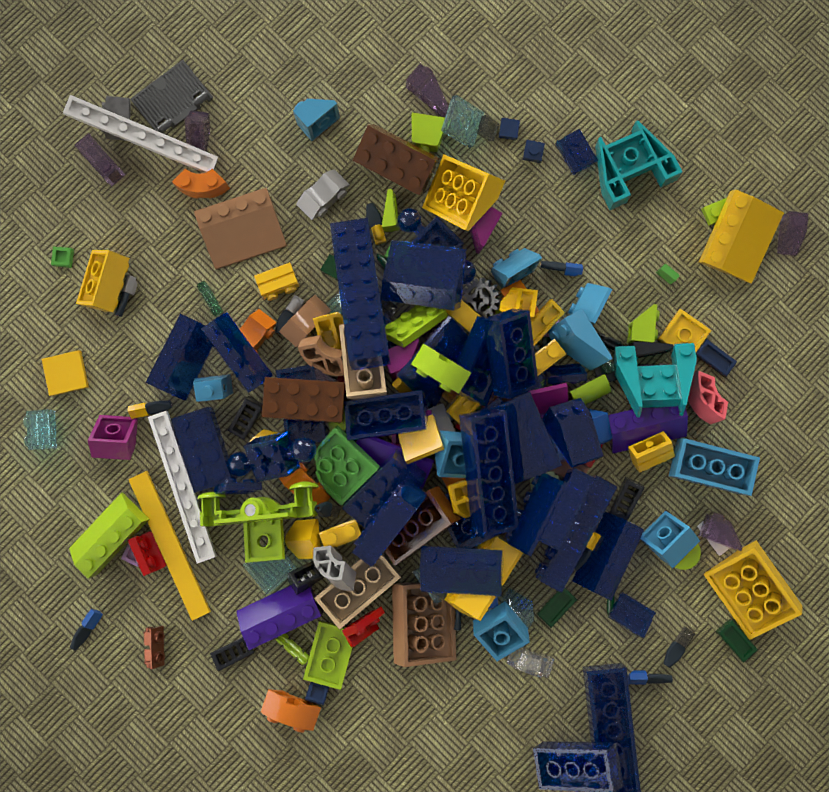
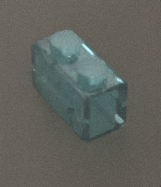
[23,409,57,451]

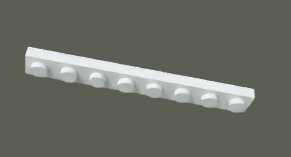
[63,95,218,173]
[148,411,217,564]

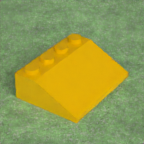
[422,154,505,231]
[699,189,784,284]
[704,540,802,640]

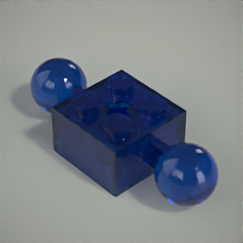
[397,208,476,284]
[227,431,317,482]

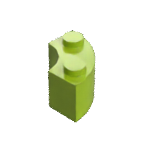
[411,344,471,394]

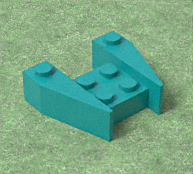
[595,120,683,210]
[613,343,697,418]

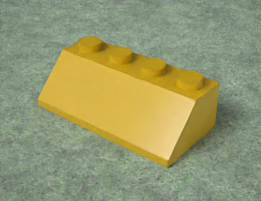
[444,534,523,621]

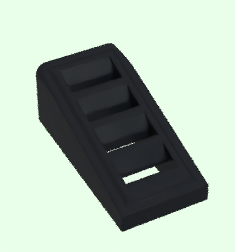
[630,341,674,359]
[228,396,263,440]
[609,476,645,521]
[288,561,325,595]
[210,637,254,671]

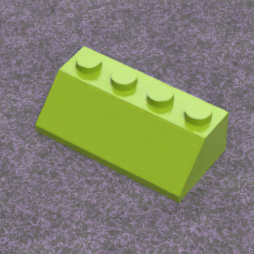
[69,492,150,579]

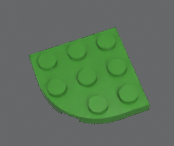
[314,425,380,505]

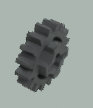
[460,278,502,319]

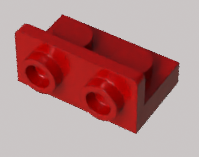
[128,531,167,576]
[342,606,385,647]

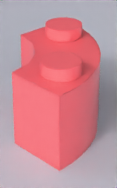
[688,371,728,424]

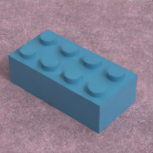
[669,438,760,496]

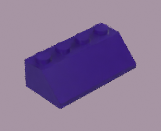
[608,406,688,454]
[356,431,434,493]
[236,578,323,650]

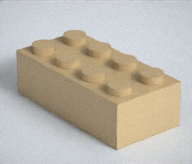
[314,545,401,629]

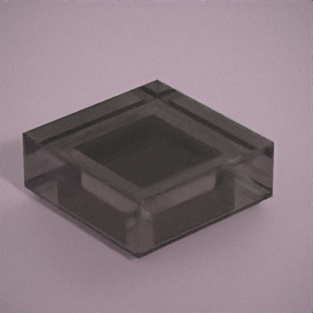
[477,115,499,141]

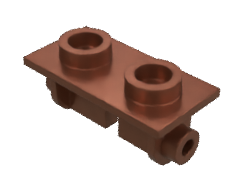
[143,626,165,669]

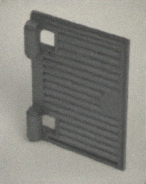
[130,60,213,135]

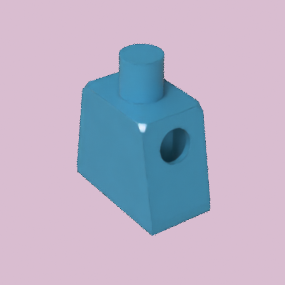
[193,374,233,402]

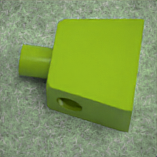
[412,112,447,153]

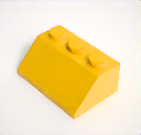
[76,250,130,313]

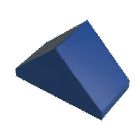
[574,409,612,447]

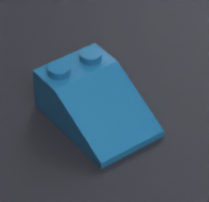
[491,248,542,289]
[548,308,613,371]

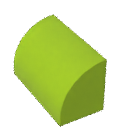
[568,374,611,410]

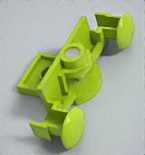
[197,481,319,563]

